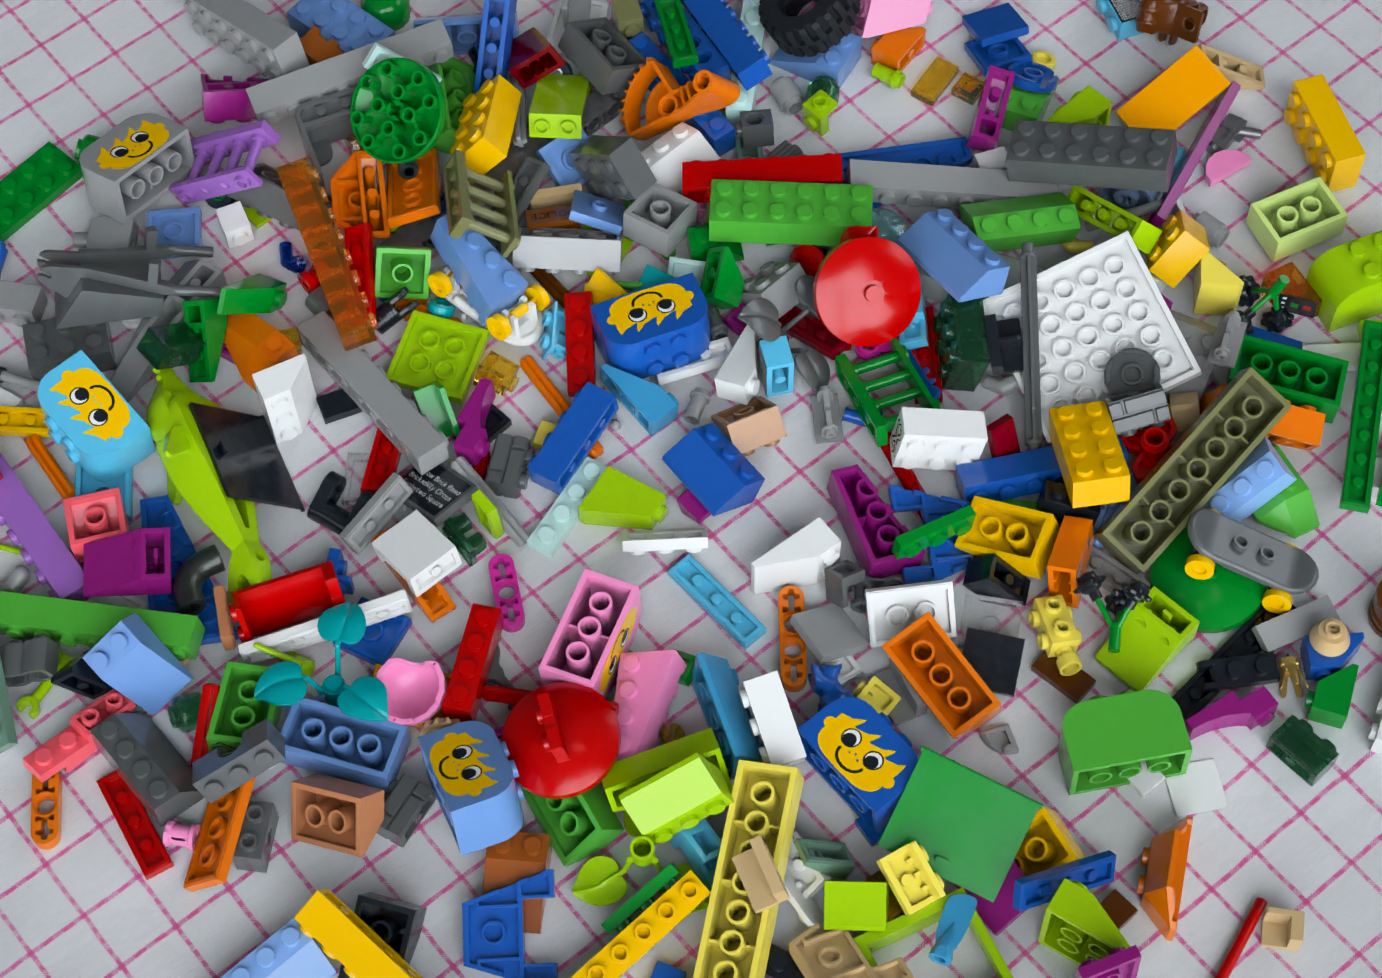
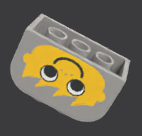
[79,113,195,224]

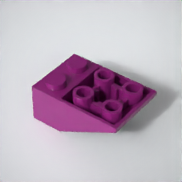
[83,527,172,597]

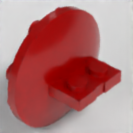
[501,682,621,799]

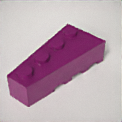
[826,464,925,578]

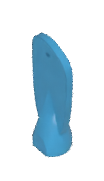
[928,894,977,966]

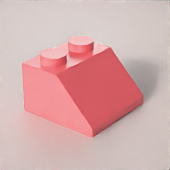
[63,487,130,564]

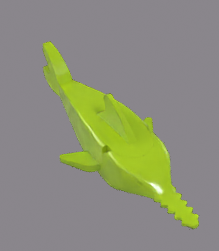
[143,339,272,604]

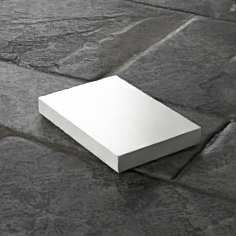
[865,579,957,648]

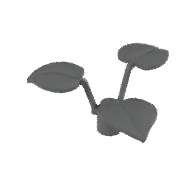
[737,275,830,393]

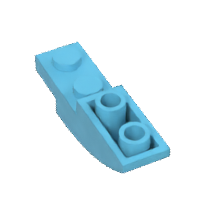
[669,818,722,892]

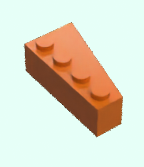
[1199,384,1326,451]

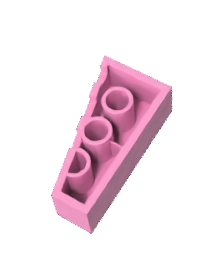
[614,650,687,761]

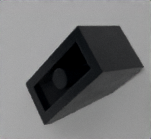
[963,553,1031,606]
[51,650,113,699]

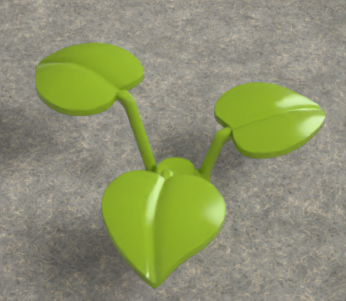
[572,810,710,914]

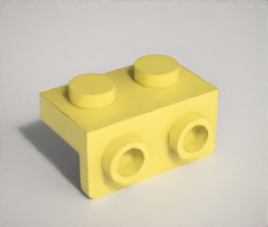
[876,840,946,916]

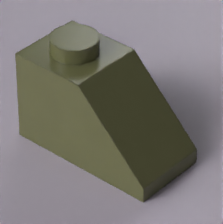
[611,0,644,37]

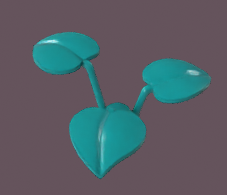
[254,602,389,721]

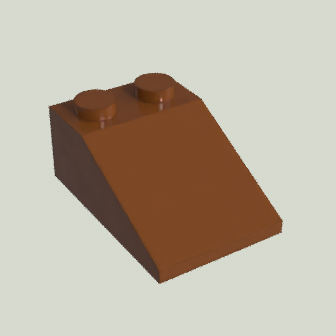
[482,832,552,934]

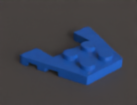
[888,485,978,585]
[462,869,558,978]

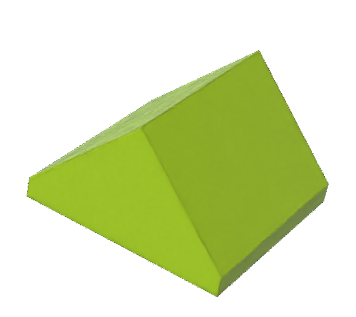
[824,881,890,931]

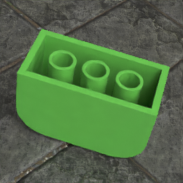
[1058,690,1193,795]

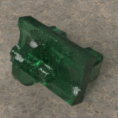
[442,512,487,567]

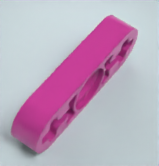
[488,554,525,633]

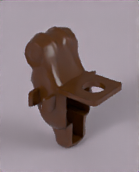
[1135,0,1208,45]

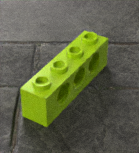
[1067,186,1163,255]

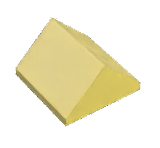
[1193,252,1244,316]

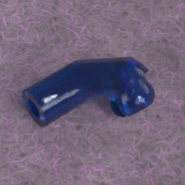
[279,242,307,274]

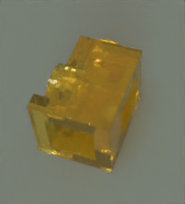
[473,350,520,396]

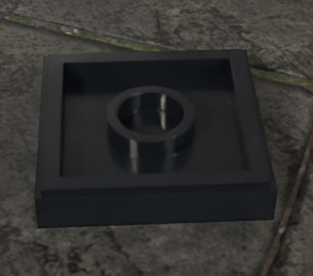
[962,627,1025,697]

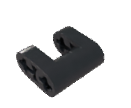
[307,471,375,535]

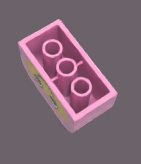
[539,569,642,699]

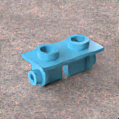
[540,301,566,360]

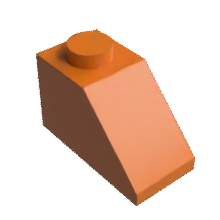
[870,27,926,71]

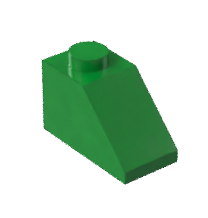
[687,225,744,262]
[700,246,744,310]
[1304,664,1359,729]

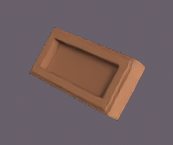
[213,585,236,651]

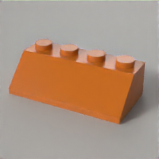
[881,611,1001,740]

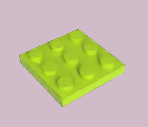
[386,310,491,404]

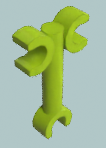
[16,647,76,720]

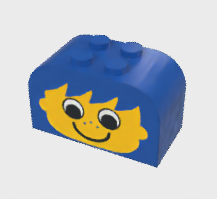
[590,273,711,379]
[797,697,918,836]

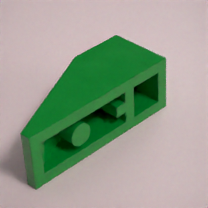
[217,273,287,315]
[182,298,227,383]

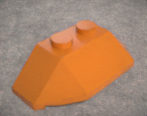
[330,151,390,239]
[1136,816,1193,941]

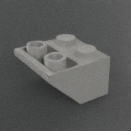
[741,261,806,318]

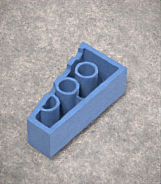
[430,214,529,327]

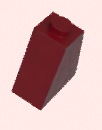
[508,27,565,89]

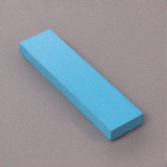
[668,554,766,650]

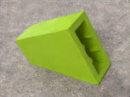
[578,466,668,530]

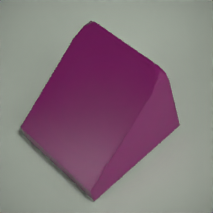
[677,489,711,524]

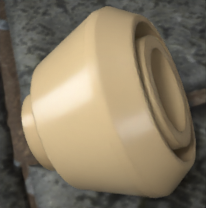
[1309,618,1350,657]

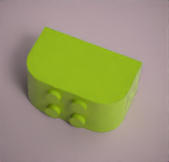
[1302,230,1382,333]

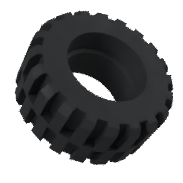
[758,0,861,57]

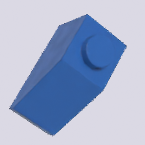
[1300,632,1364,682]

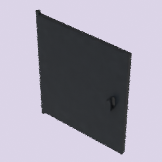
[189,402,305,512]

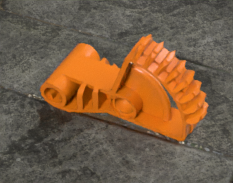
[619,57,740,141]

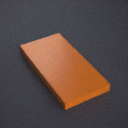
[387,148,441,229]
[183,777,256,892]

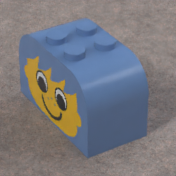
[418,721,524,856]

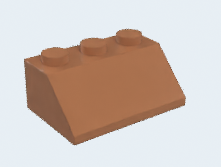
[291,773,384,857]

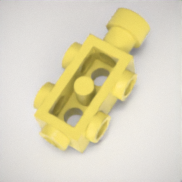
[1028,595,1082,676]

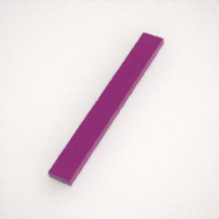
[1147,81,1241,228]

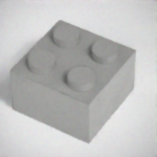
[623,183,697,257]

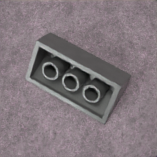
[227,163,335,239]
[90,712,205,827]

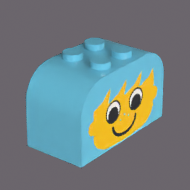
[37,350,156,479]

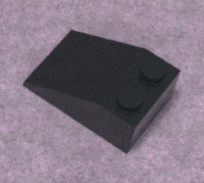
[338,892,427,978]

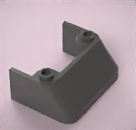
[295,86,356,191]

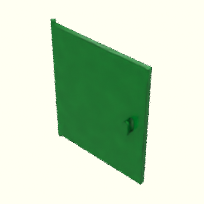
[877,746,1043,903]

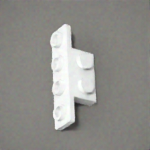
[784,831,831,928]

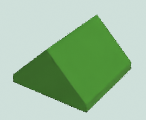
[374,246,431,299]

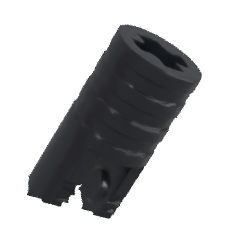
[372,286,420,335]

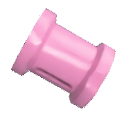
[163,820,201,851]

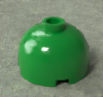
[360,0,411,31]

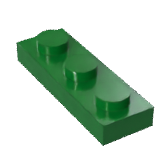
[892,505,976,560]
[601,862,680,934]

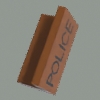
[525,204,581,230]

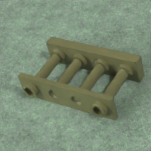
[443,149,521,258]

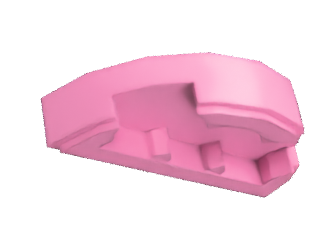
[1205,150,1252,187]

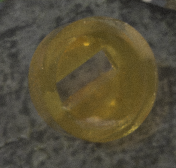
[661,723,685,744]

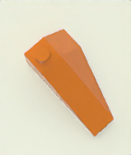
[224,314,299,393]

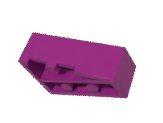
[201,74,271,124]

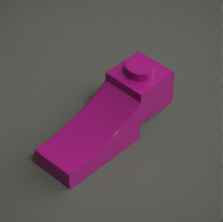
[453,377,496,466]
[1185,685,1278,741]

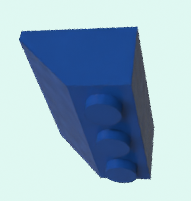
[662,423,765,517]

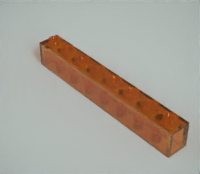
[276,157,378,351]

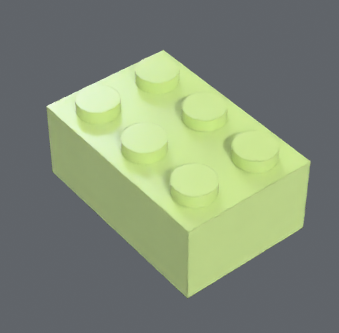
[1246,176,1348,262]

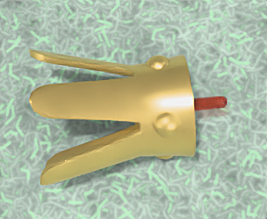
[1277,654,1310,698]

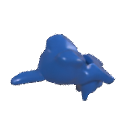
[808,663,853,712]

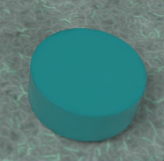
[427,298,456,318]

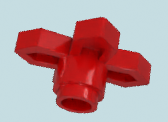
[1119,415,1178,484]

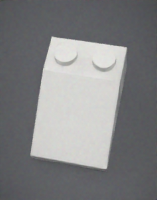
[751,517,841,594]

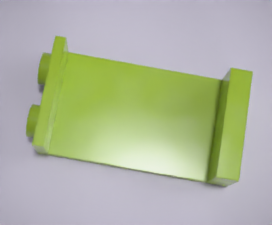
[529,74,591,139]

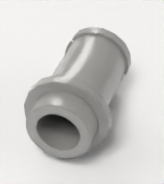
[683,387,711,424]

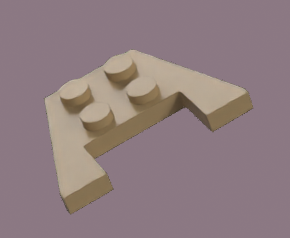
[789,922,914,978]

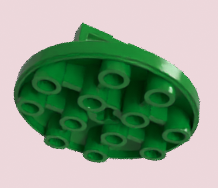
[350,57,446,164]

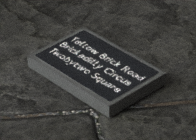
[401,463,478,527]

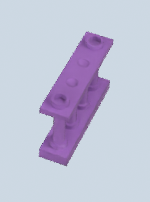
[169,120,281,204]

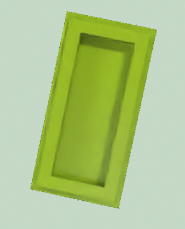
[471,490,504,539]

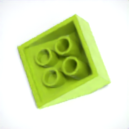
[1038,878,1131,966]

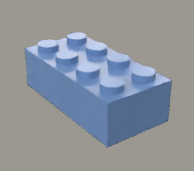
[287,0,395,53]
[281,697,411,792]

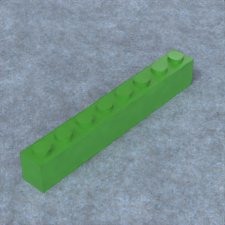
[0,591,206,661]

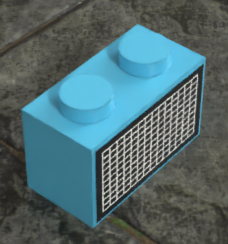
[1096,0,1142,41]
[759,335,794,397]

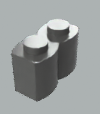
[0,635,60,687]

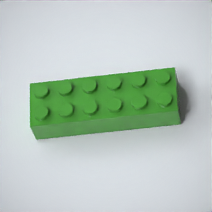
[709,179,873,246]

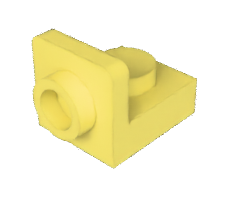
[852,676,901,716]

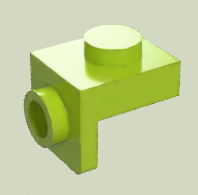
[802,90,838,136]

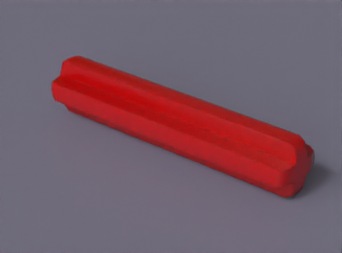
[190,683,220,767]

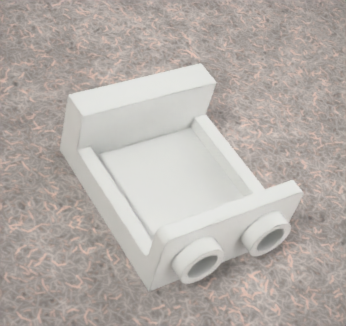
[371,509,463,597]

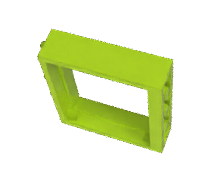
[853,887,1013,978]

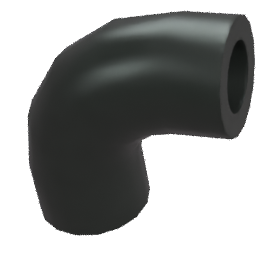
[173,544,226,615]

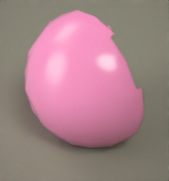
[375,657,446,726]

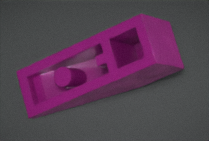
[965,65,1015,152]

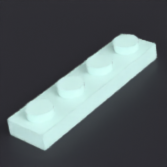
[527,457,607,559]

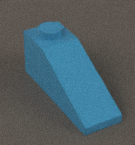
[600,364,678,436]

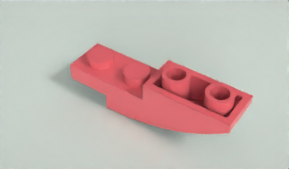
[22,688,136,783]

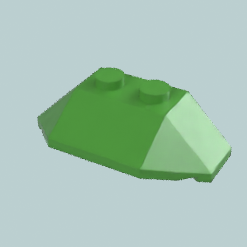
[1251,443,1320,539]

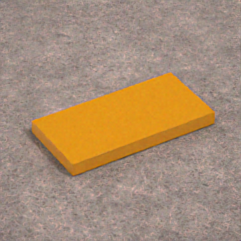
[1115,45,1231,130]

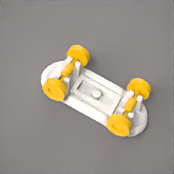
[427,265,550,346]

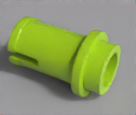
[871,62,906,89]

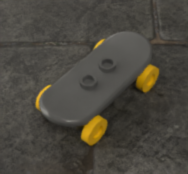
[1185,508,1319,614]

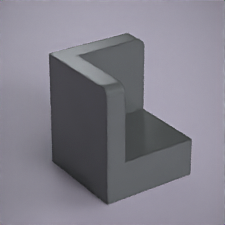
[824,559,865,609]

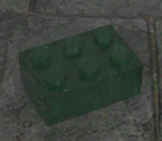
[932,294,990,392]

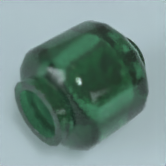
[805,76,840,111]
[168,691,201,733]

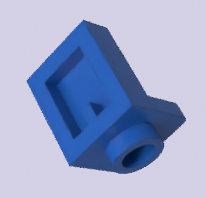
[326,548,355,595]

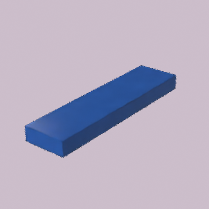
[1012,850,1116,912]

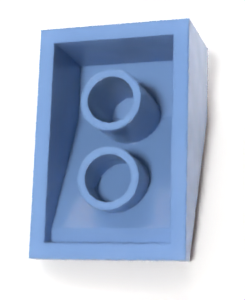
[770,33,862,93]
[83,613,194,716]

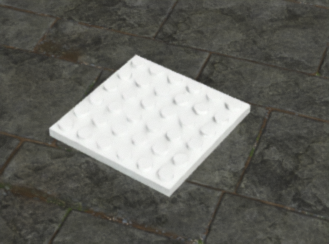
[978,231,1202,446]

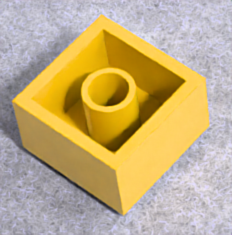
[1145,209,1210,289]

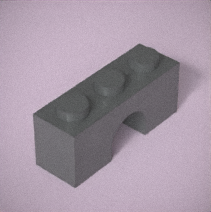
[192,718,285,804]

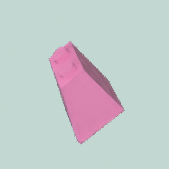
[851,0,932,38]

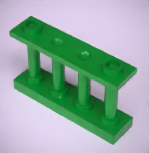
[835,338,942,447]

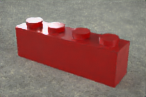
[442,603,503,722]

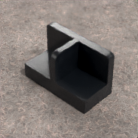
[984,314,1023,376]

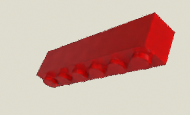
[682,153,843,203]

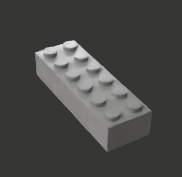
[183,0,310,79]

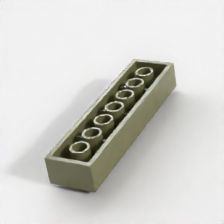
[1093,367,1292,574]

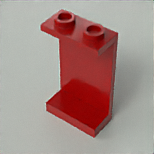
[228,560,345,643]

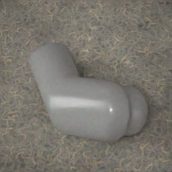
[982,374,1020,396]
[0,565,30,593]

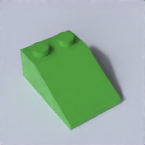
[1001,78,1060,131]

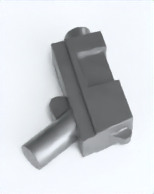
[1206,113,1262,154]

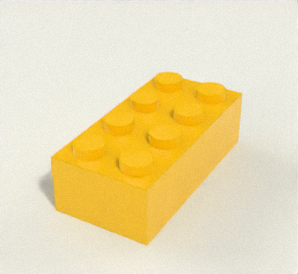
[450,74,522,184]
[1283,74,1366,192]
[1049,401,1131,508]

